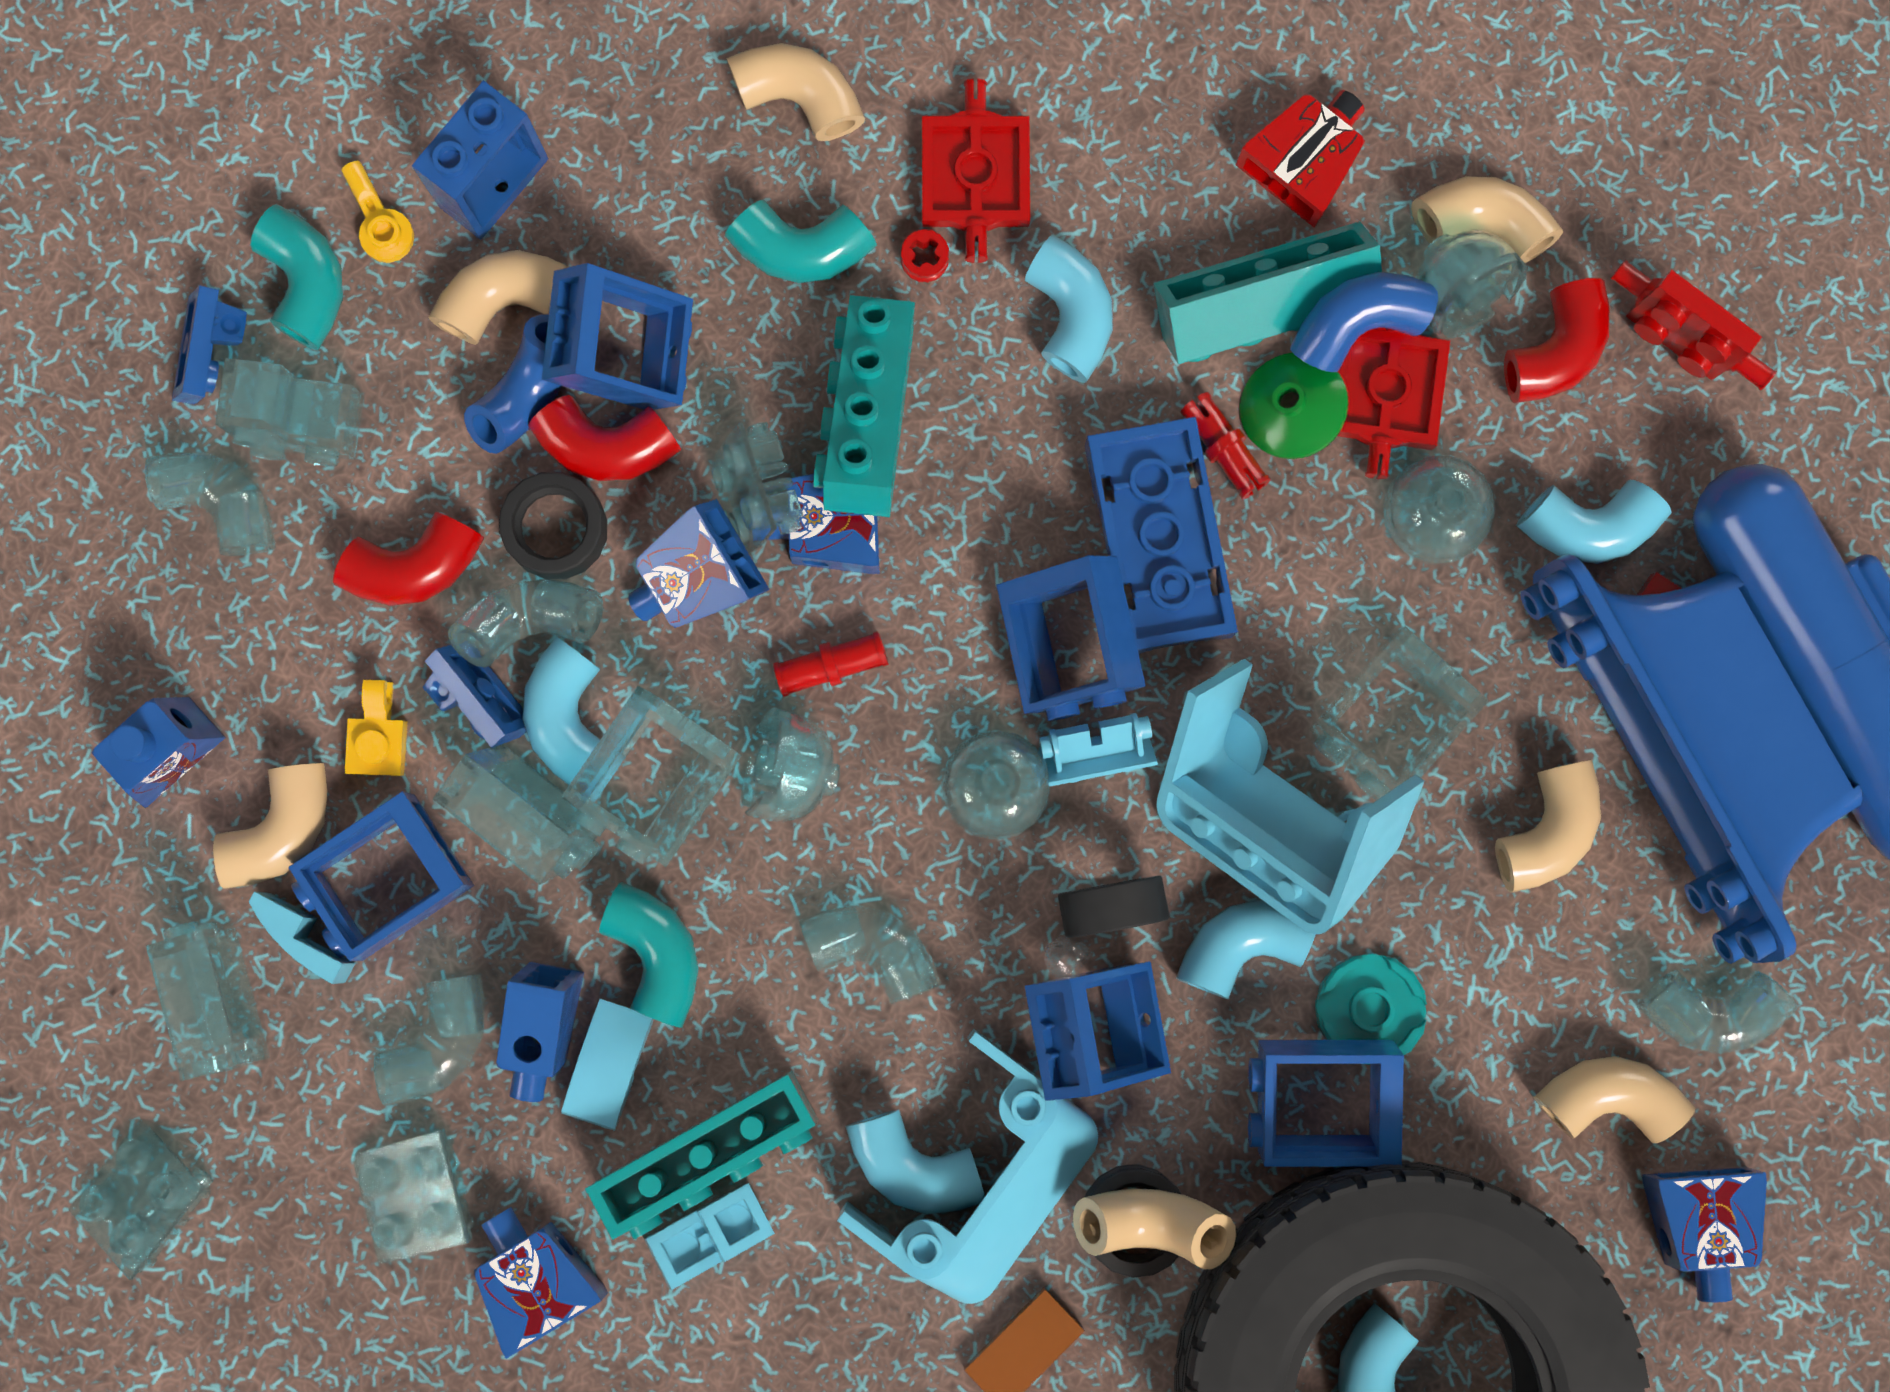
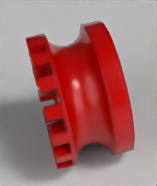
[901,229,949,282]

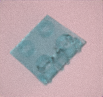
[711,422,804,557]
[68,1119,213,1280]
[351,1128,476,1265]

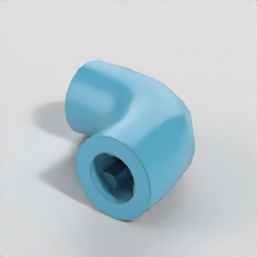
[1025,234,1113,383]
[1516,480,1672,564]
[522,636,610,791]
[1176,899,1316,999]
[845,1110,985,1214]
[1337,1303,1419,1392]

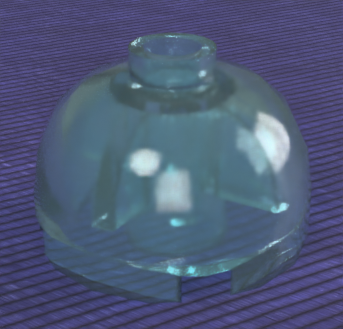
[1416,230,1528,339]
[1382,455,1496,565]
[741,707,840,822]
[941,729,1051,840]

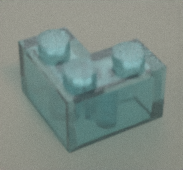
[215,358,364,467]

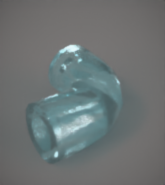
[145,452,276,556]
[448,579,603,667]
[799,905,942,1005]
[1637,970,1798,1055]
[374,974,485,1106]

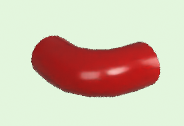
[1504,278,1610,403]
[528,395,682,481]
[333,512,484,606]

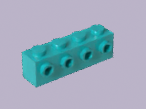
[1153,221,1382,364]
[814,295,915,517]
[585,1070,819,1240]

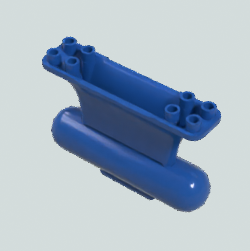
[1520,464,1890,964]

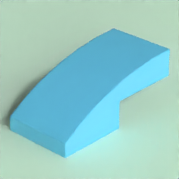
[249,892,356,984]
[561,999,653,1131]
[644,1183,775,1290]

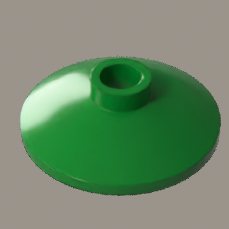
[1240,353,1349,459]

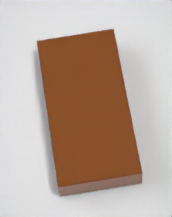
[964,1287,1085,1392]

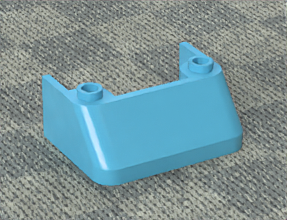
[1156,659,1425,934]
[837,1028,1098,1304]

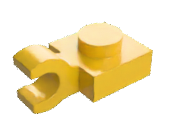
[345,680,408,776]

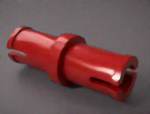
[1180,392,1271,500]
[773,631,889,697]

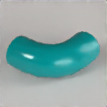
[725,199,877,283]
[250,204,343,350]
[599,882,699,1028]

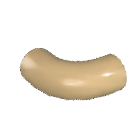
[726,43,865,141]
[1411,176,1563,265]
[428,250,568,345]
[1495,760,1601,893]
[213,763,327,889]
[1533,1056,1695,1143]
[1073,1189,1236,1269]

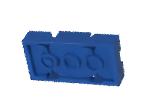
[1084,417,1238,654]

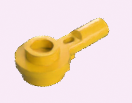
[341,161,414,263]

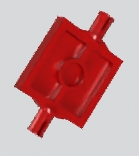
[922,78,1030,263]
[1610,260,1777,390]
[1337,327,1451,479]

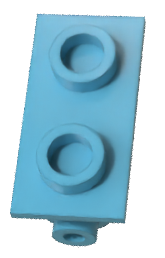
[1039,713,1158,787]

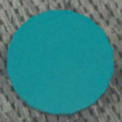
[1315,953,1427,1065]

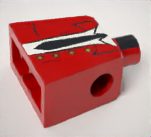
[1236,90,1365,228]

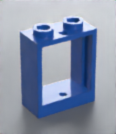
[412,80,549,240]
[542,263,693,410]
[996,555,1146,721]
[288,791,474,961]
[1025,961,1171,1101]
[1248,1040,1404,1167]

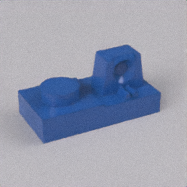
[172,285,247,404]
[423,640,526,748]

